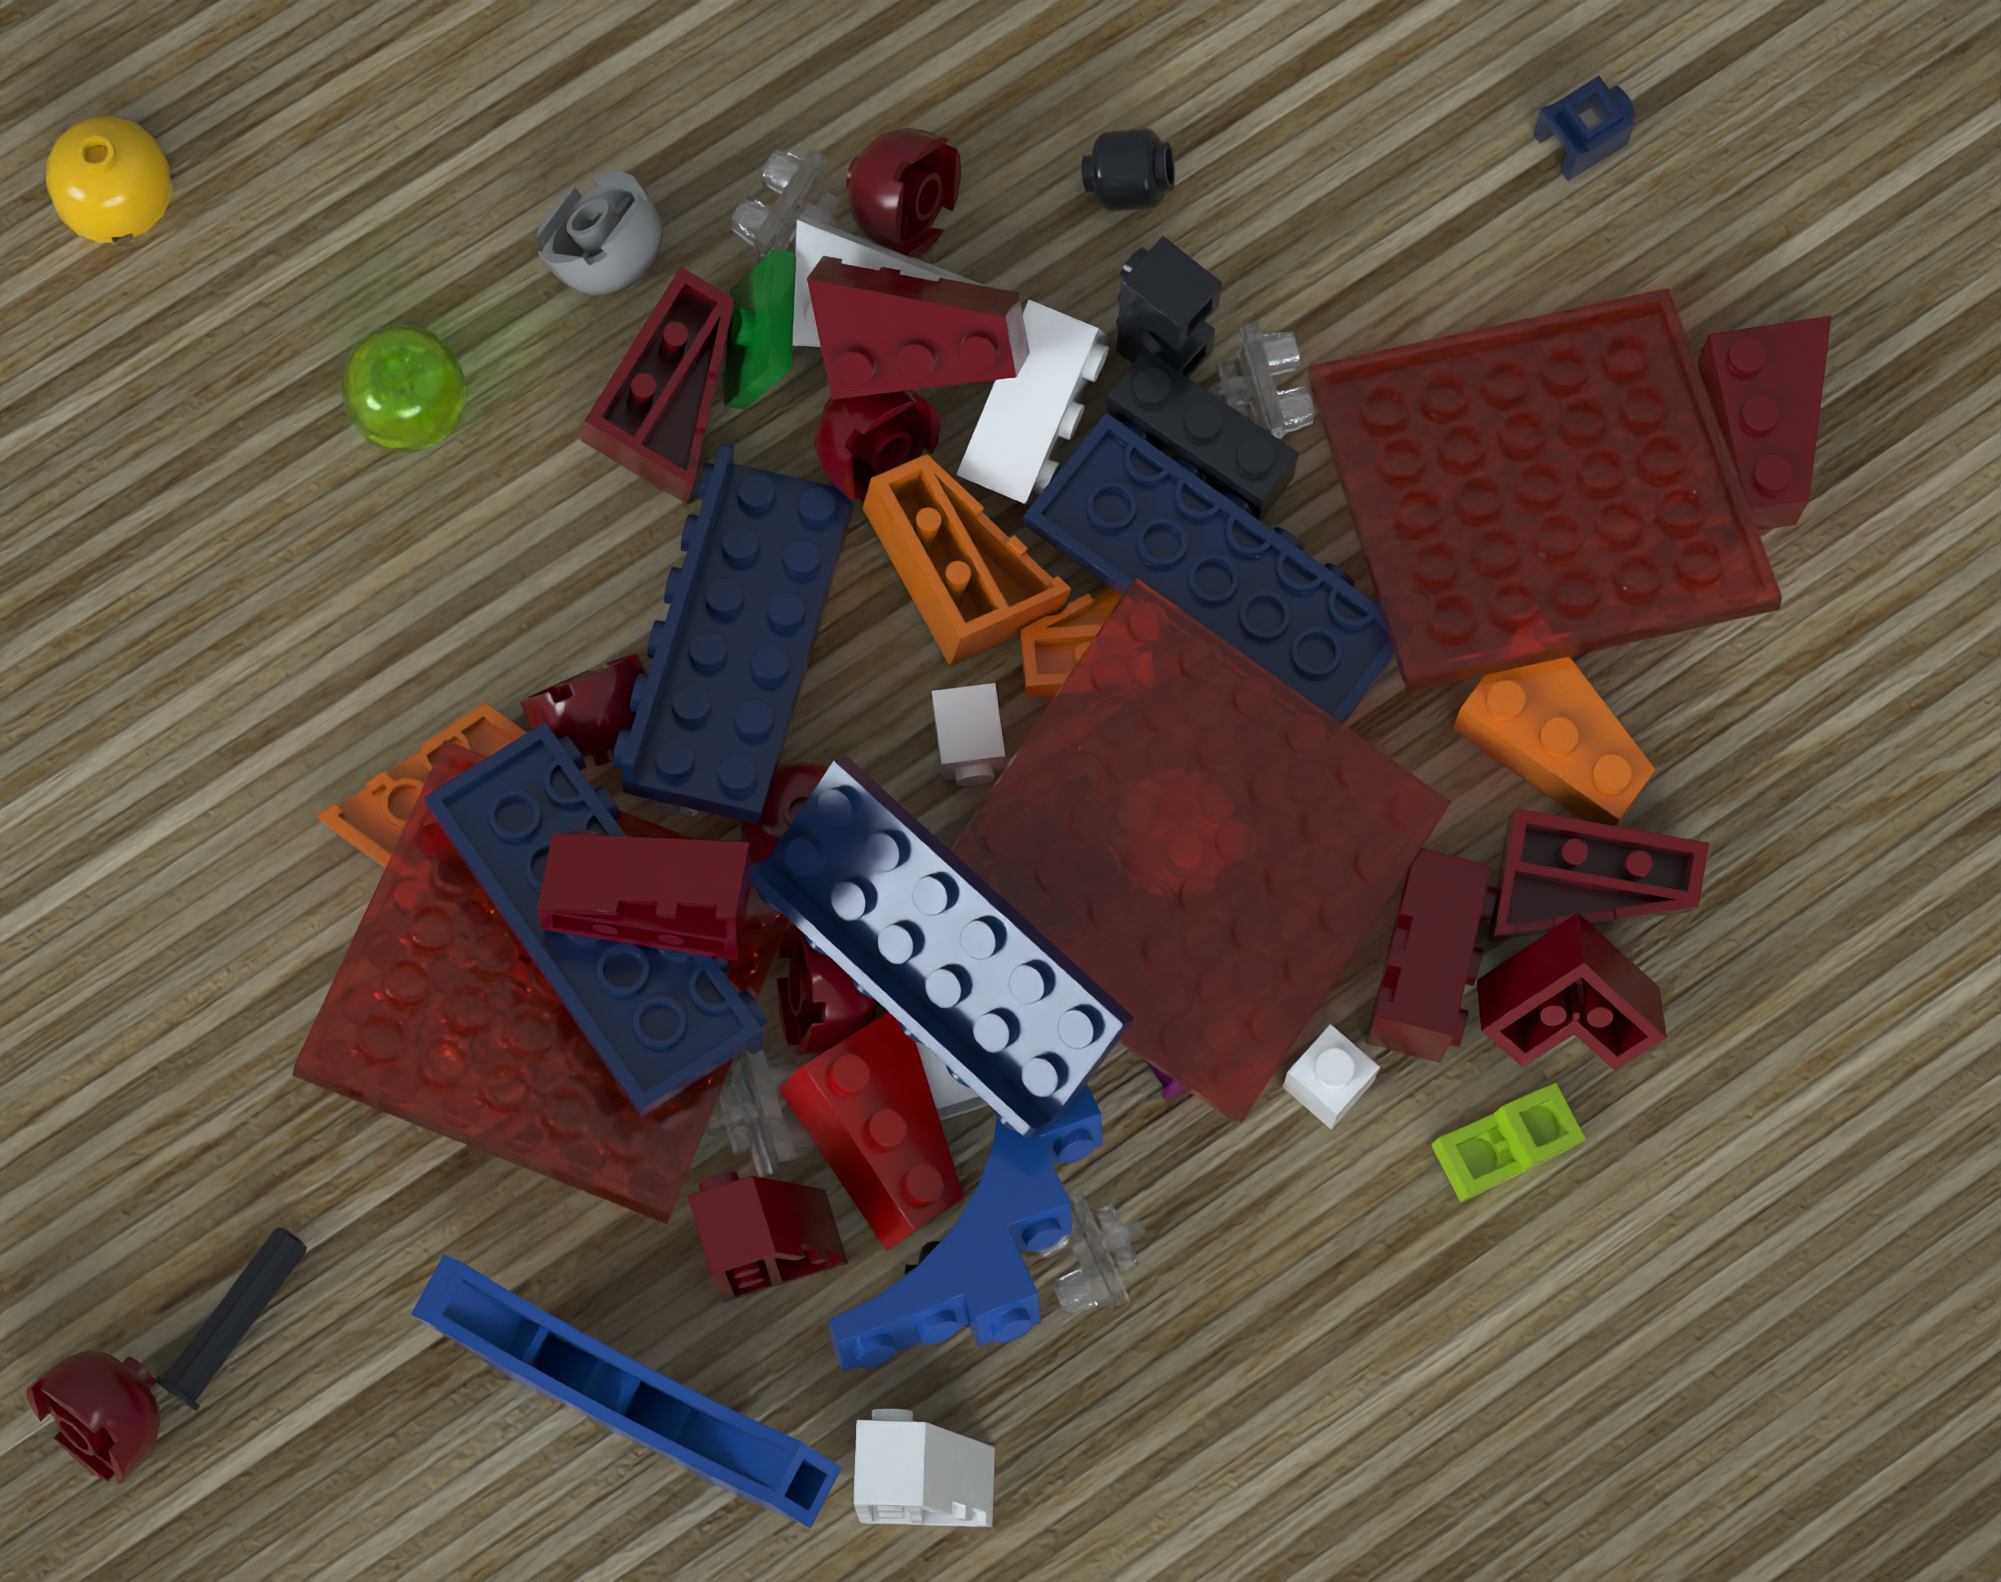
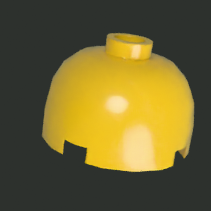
[46,116,173,243]

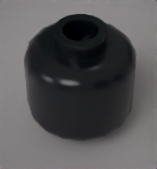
[1082,128,1175,212]

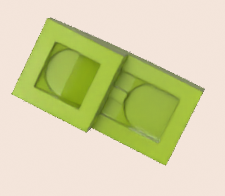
[1431,1082,1586,1202]

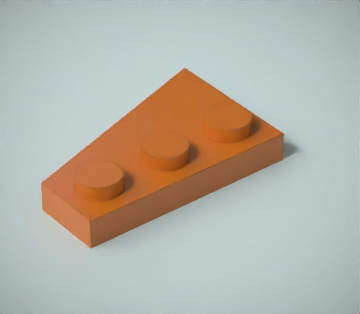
[317,702,528,895]

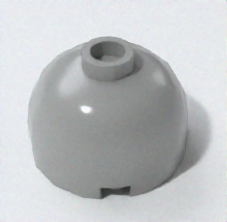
[536,171,663,296]

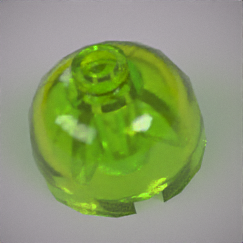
[341,324,468,452]

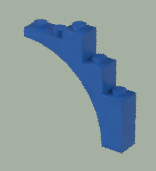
[828,1084,1103,1372]
[411,1255,842,1528]

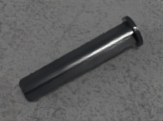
[154,1227,307,1411]

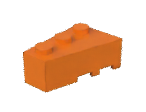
[862,454,1071,667]
[1453,611,1656,826]

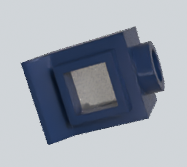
[1533,76,1635,181]

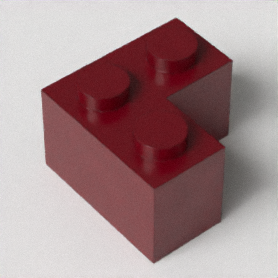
[1477,913,1667,1071]

